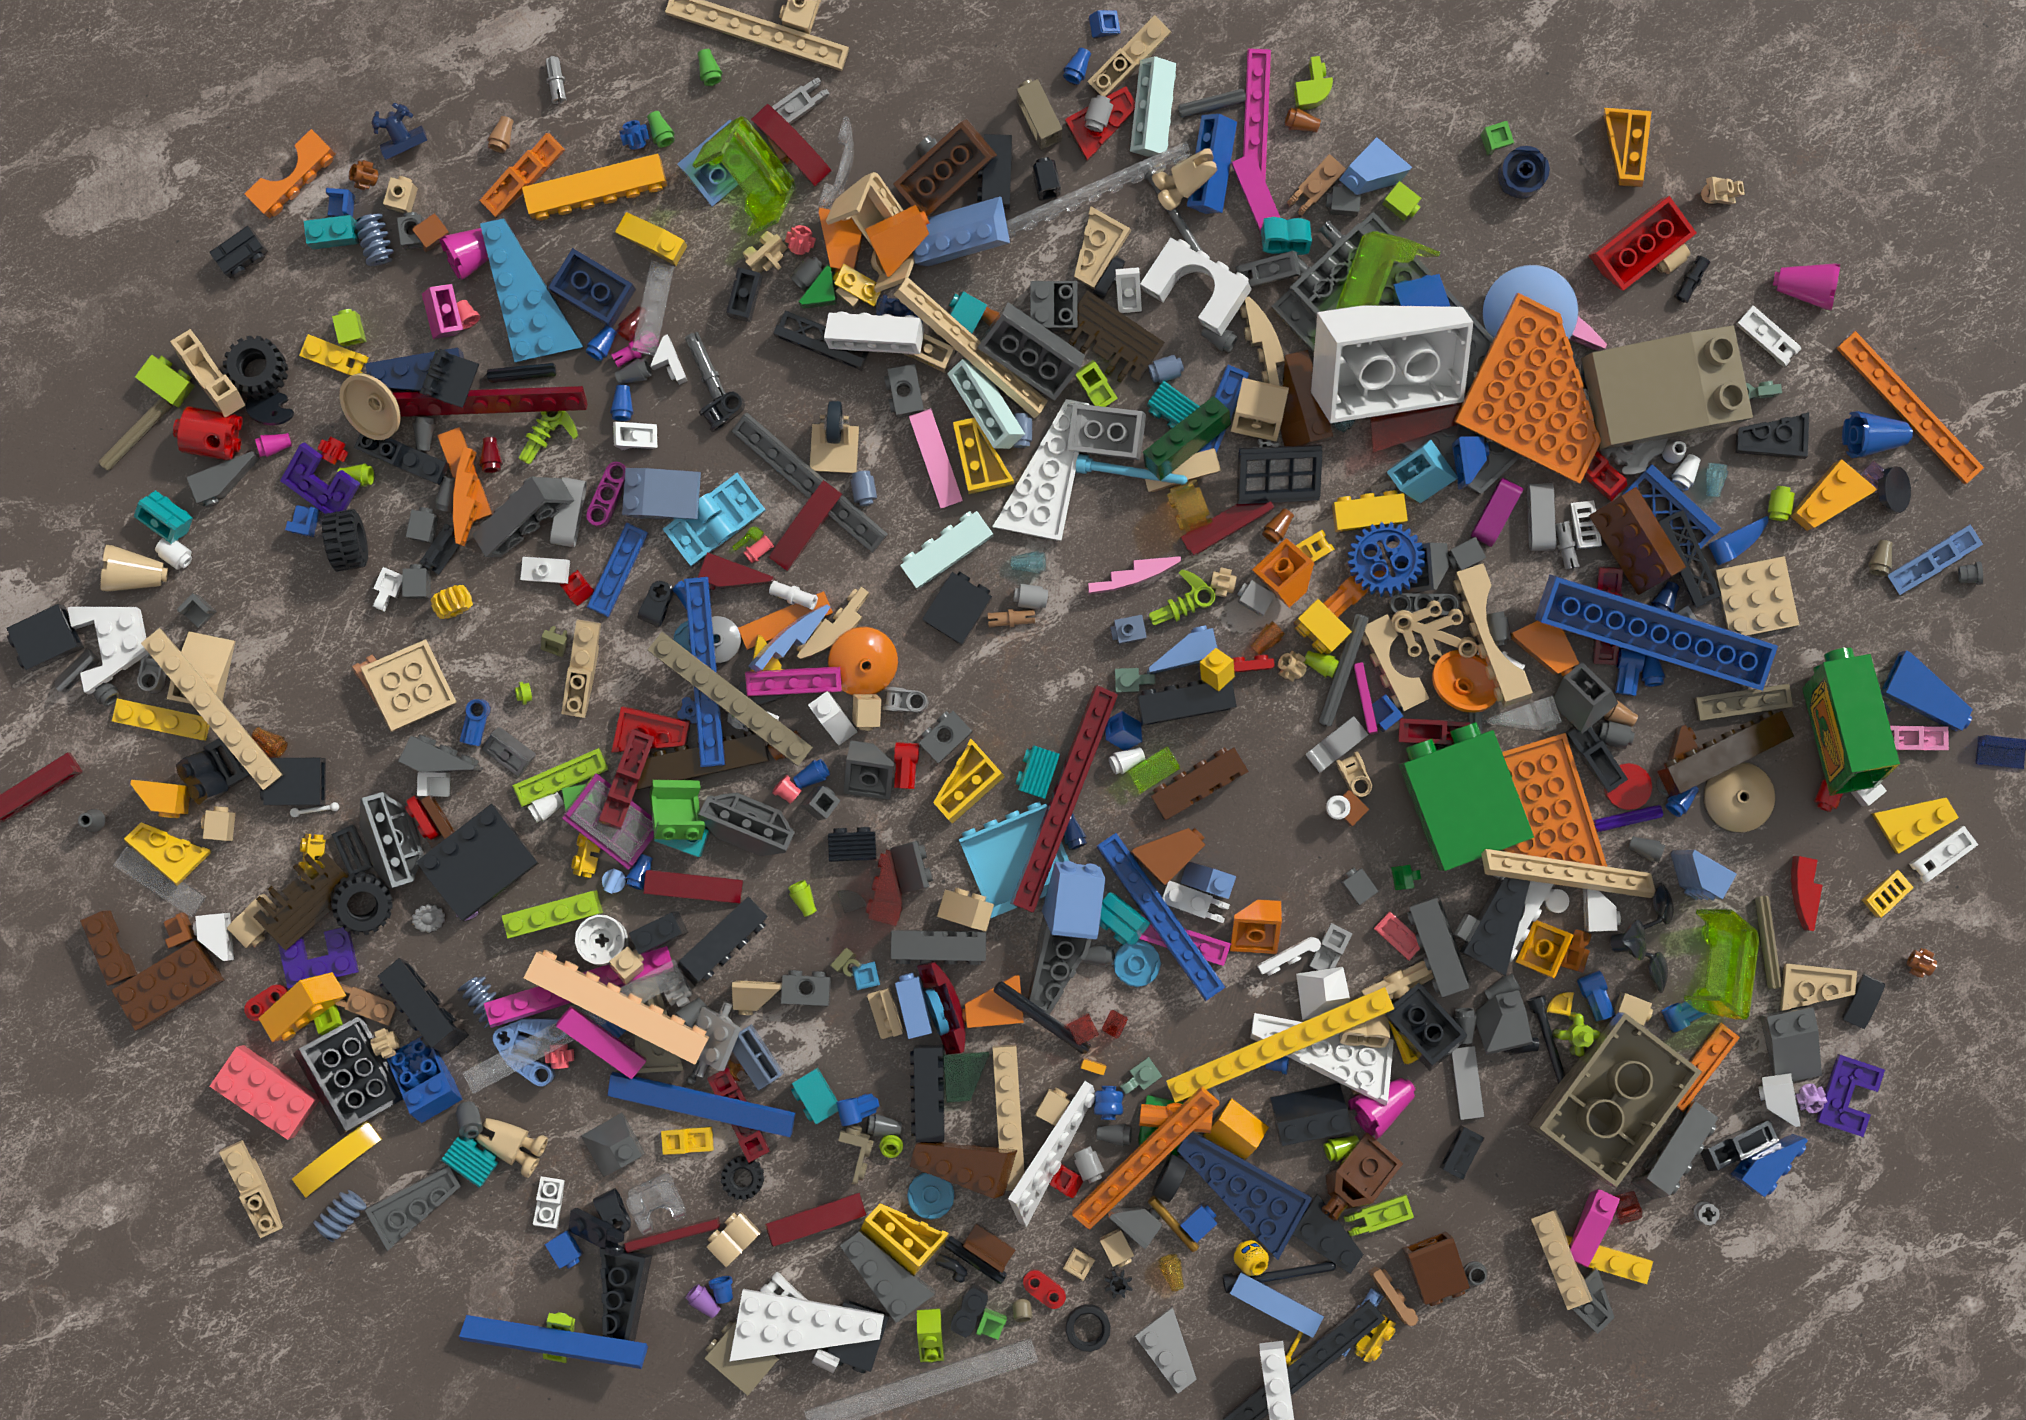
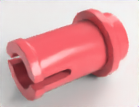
[743,535,774,563]

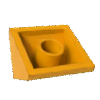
[1516,920,1574,978]
[1203,1098,1269,1160]

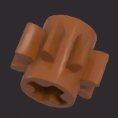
[349,160,378,190]
[1907,948,1937,978]

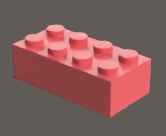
[209,1045,320,1140]

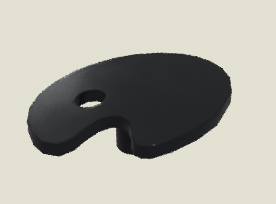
[245,392,294,425]

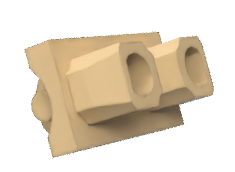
[1701,177,1744,205]
[743,231,788,273]

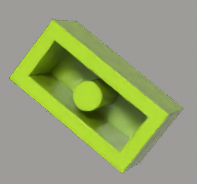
[135,355,195,408]

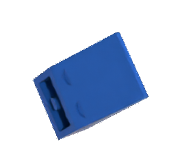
[387,1036,463,1123]
[1730,1134,1808,1197]

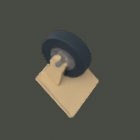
[810,401,859,473]

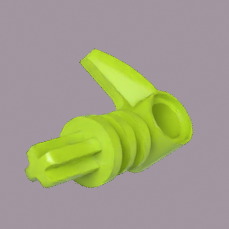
[519,411,578,464]
[1149,569,1215,626]

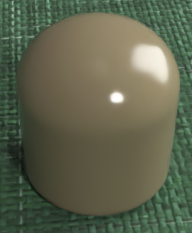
[1012,1299,1033,1322]

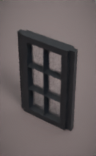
[1237,445,1323,504]

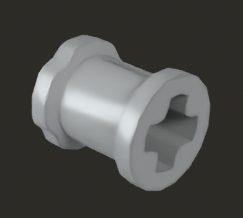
[1693,1201,1720,1225]

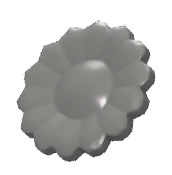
[412,904,445,933]

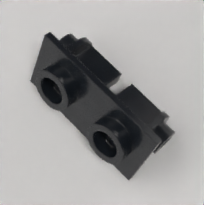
[420,524,459,575]

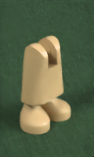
[1152,148,1217,211]
[475,1118,548,1178]

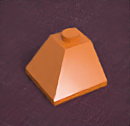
[1252,538,1314,608]
[1230,900,1282,954]

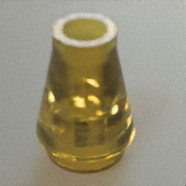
[1158,1254,1185,1291]

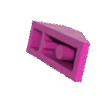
[1569,1189,1620,1268]

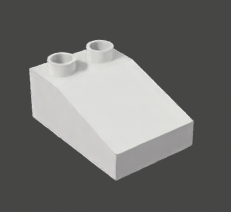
[1311,306,1473,423]

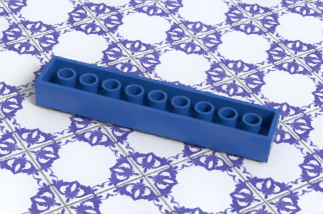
[1535,574,1778,691]

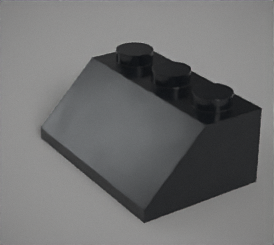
[1270,1083,1352,1146]

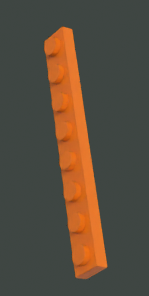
[1836,331,1984,485]
[1072,1086,1219,1230]

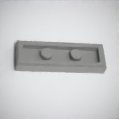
[1451,1046,1484,1120]

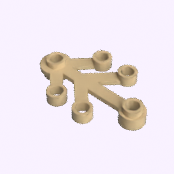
[1391,601,1478,665]

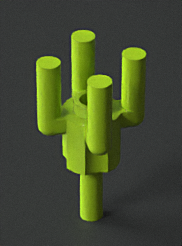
[1552,1012,1601,1057]

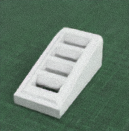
[1570,500,1602,550]

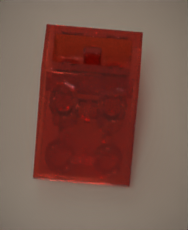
[866,849,904,926]

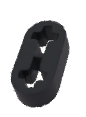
[1093,256,1126,299]

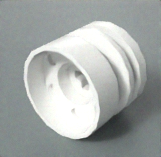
[575,915,629,966]

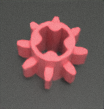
[785,225,816,255]
[544,1043,574,1069]

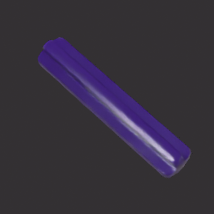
[1593,805,1663,832]

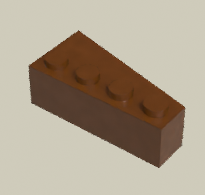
[1150,747,1249,821]

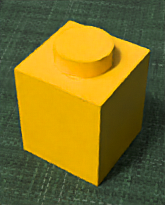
[1200,648,1235,691]

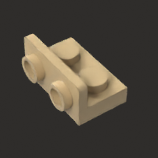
[867,987,904,1039]

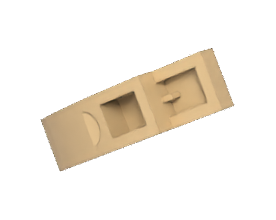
[1087,15,1172,97]
[1240,297,1285,386]
[797,587,870,660]
[561,620,601,718]
[219,1140,283,1238]

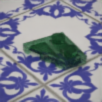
[943,1051,989,1103]

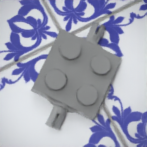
[694,1000,741,1077]

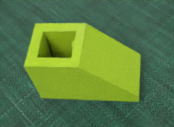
[917,1309,944,1363]

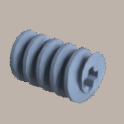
[355,214,394,266]
[457,976,497,1029]
[313,1190,367,1242]

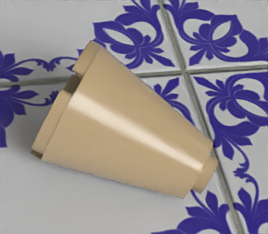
[101,545,168,592]

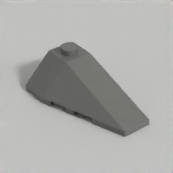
[1028,915,1091,1014]

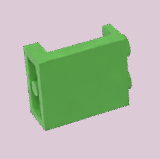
[649,780,705,840]

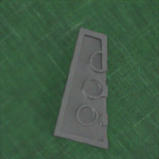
[365,1165,461,1251]

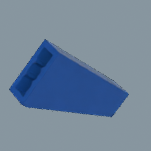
[1881,650,1973,731]

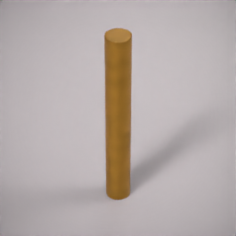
[1148,1196,1199,1252]

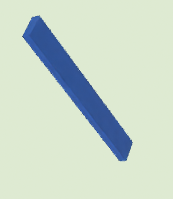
[684,577,725,767]
[1096,833,1225,1002]
[608,1072,795,1137]
[459,1315,648,1369]

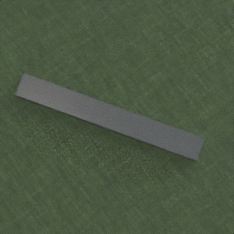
[731,413,888,553]

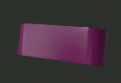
[586,462,626,528]
[1471,477,1523,547]

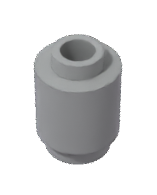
[1084,95,1113,132]
[1013,584,1048,610]
[1074,1146,1104,1184]

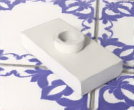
[520,557,570,584]

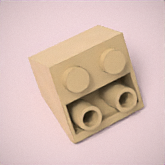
[1231,378,1289,442]

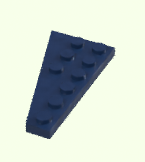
[1176,1131,1312,1260]

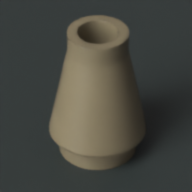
[1868,540,1893,576]

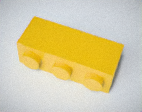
[1332,490,1408,533]

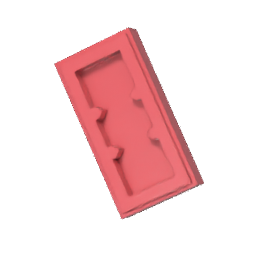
[1373,911,1420,961]

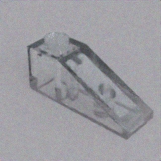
[1482,696,1562,733]

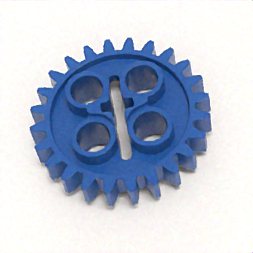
[1348,522,1425,597]

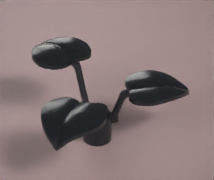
[1611,883,1674,993]

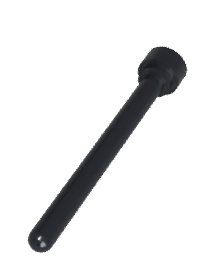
[1527,995,1565,1084]
[1222,1262,1336,1293]

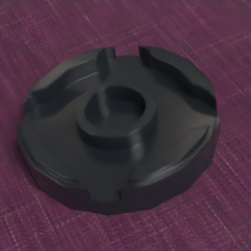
[1878,466,1911,514]

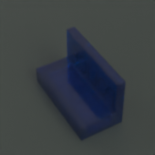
[1976,735,2026,769]

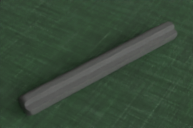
[1319,614,1369,726]

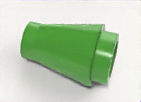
[697,49,723,86]
[647,111,675,148]

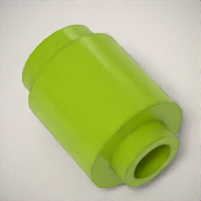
[1768,486,1795,522]

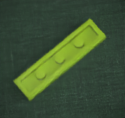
[512,748,609,807]

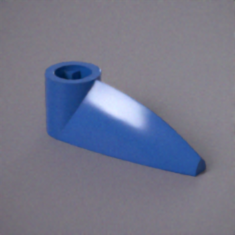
[1708,516,1769,565]

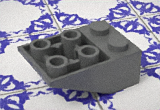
[398,734,483,773]

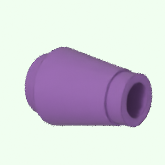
[685,1284,721,1319]

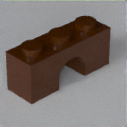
[80,910,137,986]

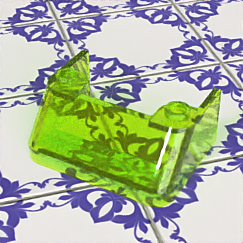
[692,116,795,237]
[1336,231,1441,309]
[1684,909,1759,1020]

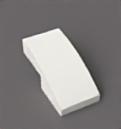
[812,1348,840,1373]

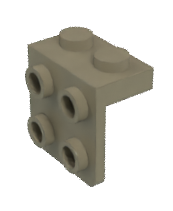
[838,1125,874,1185]

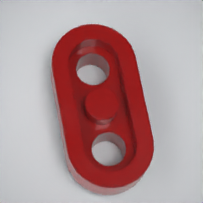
[405,795,440,840]
[244,984,289,1021]
[1023,1269,1066,1309]

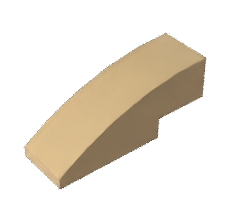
[1145,448,1221,492]

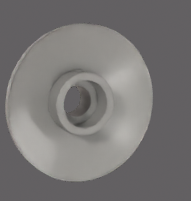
[712,616,741,663]

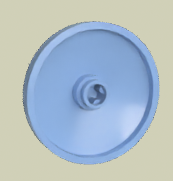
[1483,265,1578,339]

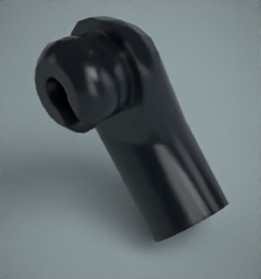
[936,1254,968,1283]

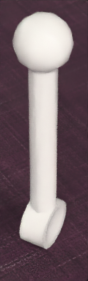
[290,802,339,817]

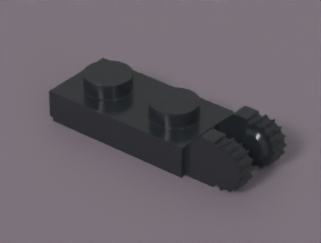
[568,1208,625,1256]

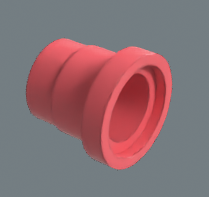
[457,300,480,329]
[772,775,801,804]

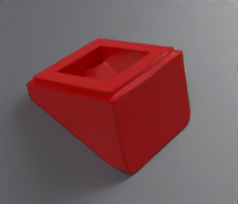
[559,570,594,606]
[1049,1164,1084,1198]

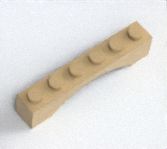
[1453,564,1533,707]
[993,1045,1024,1191]

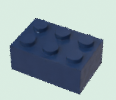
[548,248,636,328]

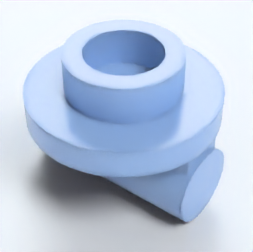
[602,868,626,894]

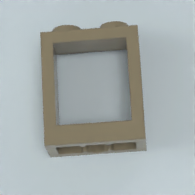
[1017,79,1062,150]

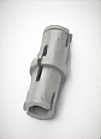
[1555,521,1580,570]

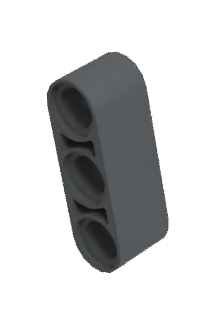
[1387,593,1459,617]

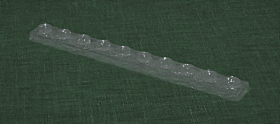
[1006,142,1191,239]
[463,959,686,1094]
[805,1338,1038,1420]

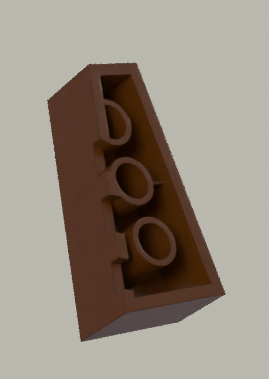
[910,1142,1017,1199]

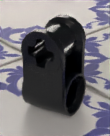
[699,391,745,432]
[637,580,674,627]
[593,1188,632,1233]

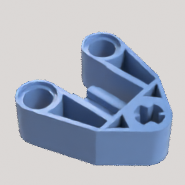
[493,1018,568,1086]

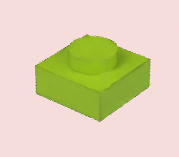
[314,1004,343,1036]

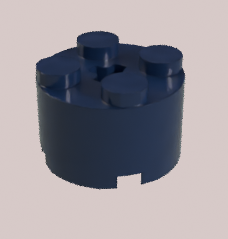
[1498,146,1550,198]

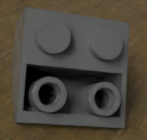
[1030,281,1077,333]
[1552,662,1618,734]
[890,841,933,894]

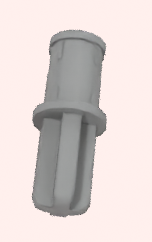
[546,56,567,104]

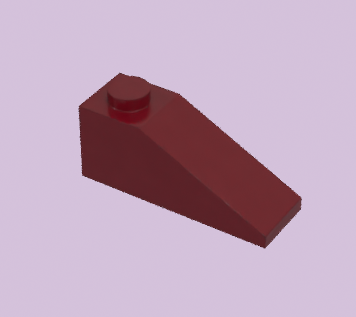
[698,552,775,591]

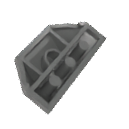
[360,792,424,889]
[698,792,795,856]

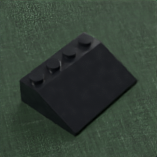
[416,803,539,922]
[293,1015,403,1136]

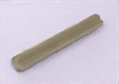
[99,397,172,470]
[1755,896,1782,989]

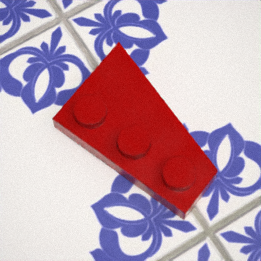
[1065,86,1135,161]
[611,706,691,753]

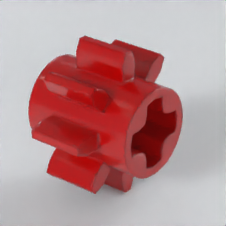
[317,436,349,465]

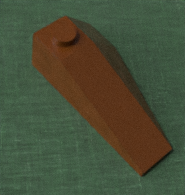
[1280,350,1333,446]

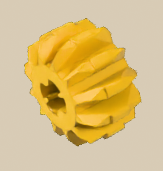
[431,585,473,619]

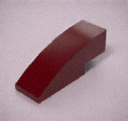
[1398,718,1470,745]

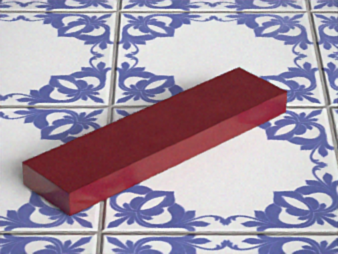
[624,1217,721,1252]

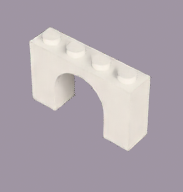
[1140,238,1252,336]
[1454,875,1554,962]

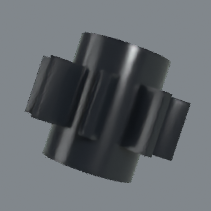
[1104,1269,1133,1299]

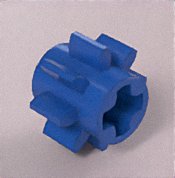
[619,120,649,150]

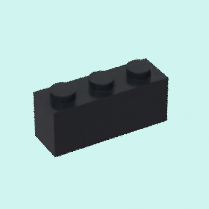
[977,134,1012,210]

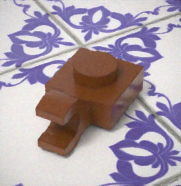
[1560,929,1592,973]

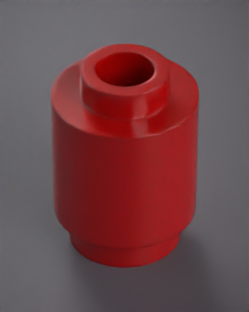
[1814,779,1843,812]

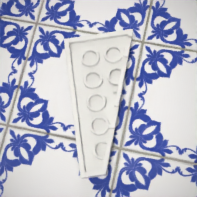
[992,399,1089,541]
[1250,1013,1394,1106]
[1008,1081,1095,1227]
[730,1289,884,1361]

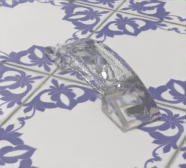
[819,116,854,209]

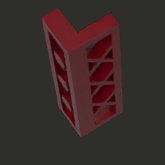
[1180,501,1274,558]
[0,752,82,823]

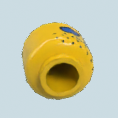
[1233,1240,1269,1276]

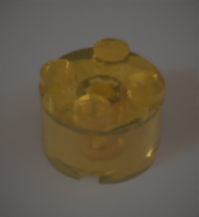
[1167,479,1213,532]

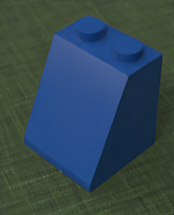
[1393,274,1451,307]

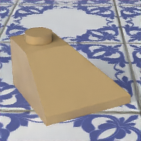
[732,980,782,1015]

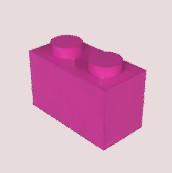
[422,284,463,339]

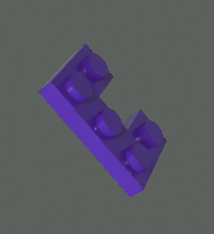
[280,442,361,514]
[278,927,359,988]
[1816,1054,1885,1137]

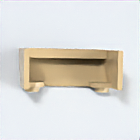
[826,172,915,293]

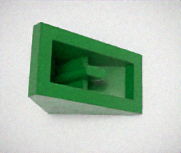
[799,265,836,309]

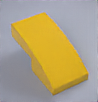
[661,1127,714,1155]

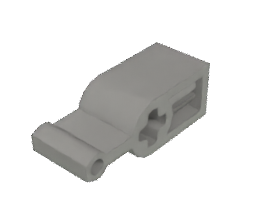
[1305,716,1369,773]

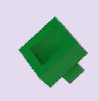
[1391,865,1421,890]

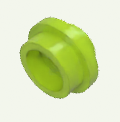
[515,682,532,705]
[879,1135,903,1158]

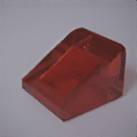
[1102,1010,1128,1039]
[1615,1191,1643,1225]

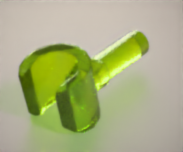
[732,527,764,551]

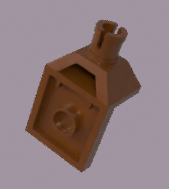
[1321,1132,1403,1221]

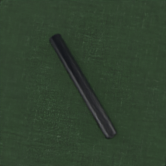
[993,981,1091,1054]

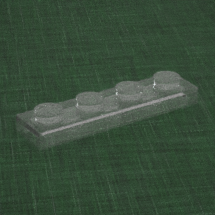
[632,261,674,356]

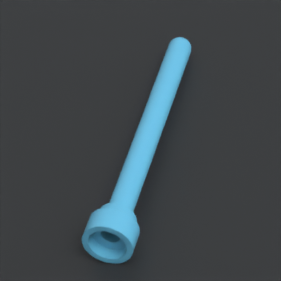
[1076,454,1187,485]

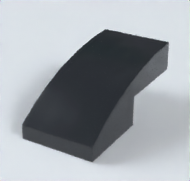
[1842,974,1885,1030]

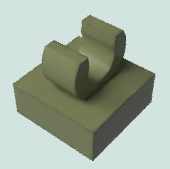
[541,626,567,657]
[831,948,861,977]

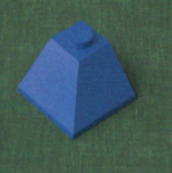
[1452,437,1489,490]

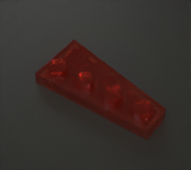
[1370,402,1463,453]

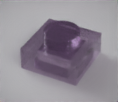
[1861,461,1884,493]

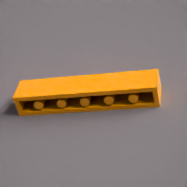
[522,154,668,221]

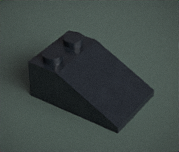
[1384,982,1468,1071]

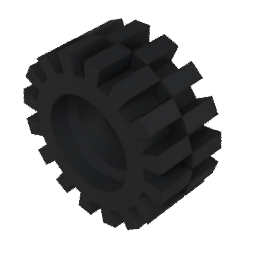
[720,1156,765,1200]

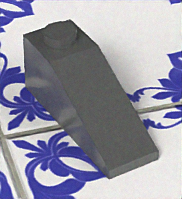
[187,451,260,507]

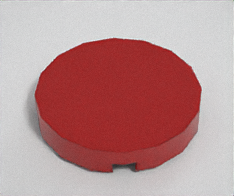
[1604,763,1652,810]

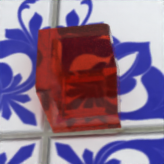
[1066,1013,1099,1045]

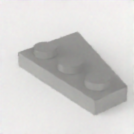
[1135,1307,1197,1393]

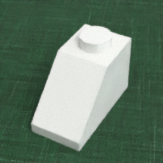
[1582,888,1621,931]
[193,913,234,961]
[1758,1073,1800,1127]

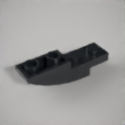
[354,433,449,485]

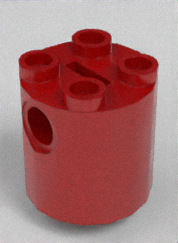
[173,406,243,460]

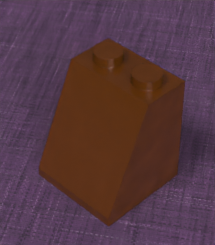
[1402,1231,1470,1306]

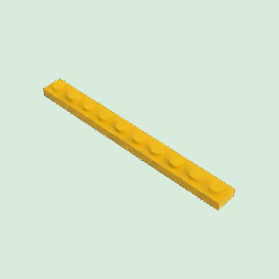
[1166,987,1395,1103]

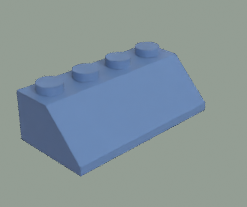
[913,197,1010,266]
[1671,850,1737,901]

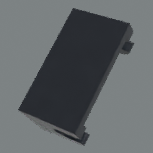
[1440,1125,1485,1180]

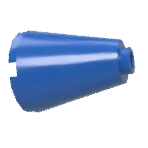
[1842,411,1913,458]

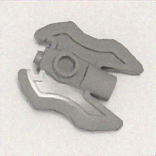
[1601,438,1668,474]

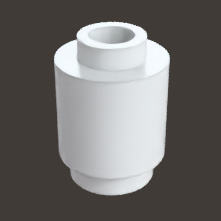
[155,538,192,570]

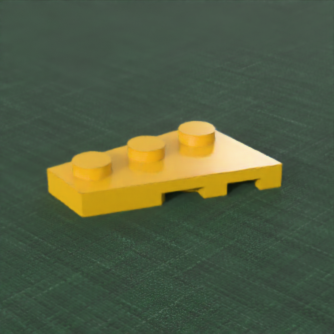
[1871,798,1959,854]
[124,822,211,886]

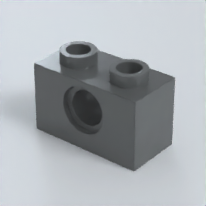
[884,364,924,418]
[919,711,973,764]
[781,970,831,1006]

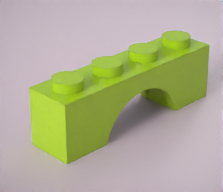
[502,890,603,938]

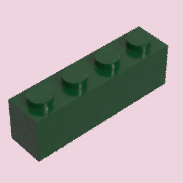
[1143,396,1231,481]

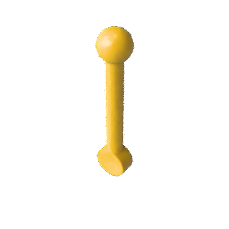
[1285,1331,1303,1365]

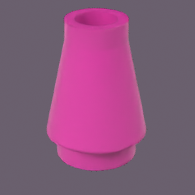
[255,433,292,457]

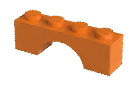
[244,129,336,219]

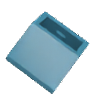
[1387,440,1458,503]

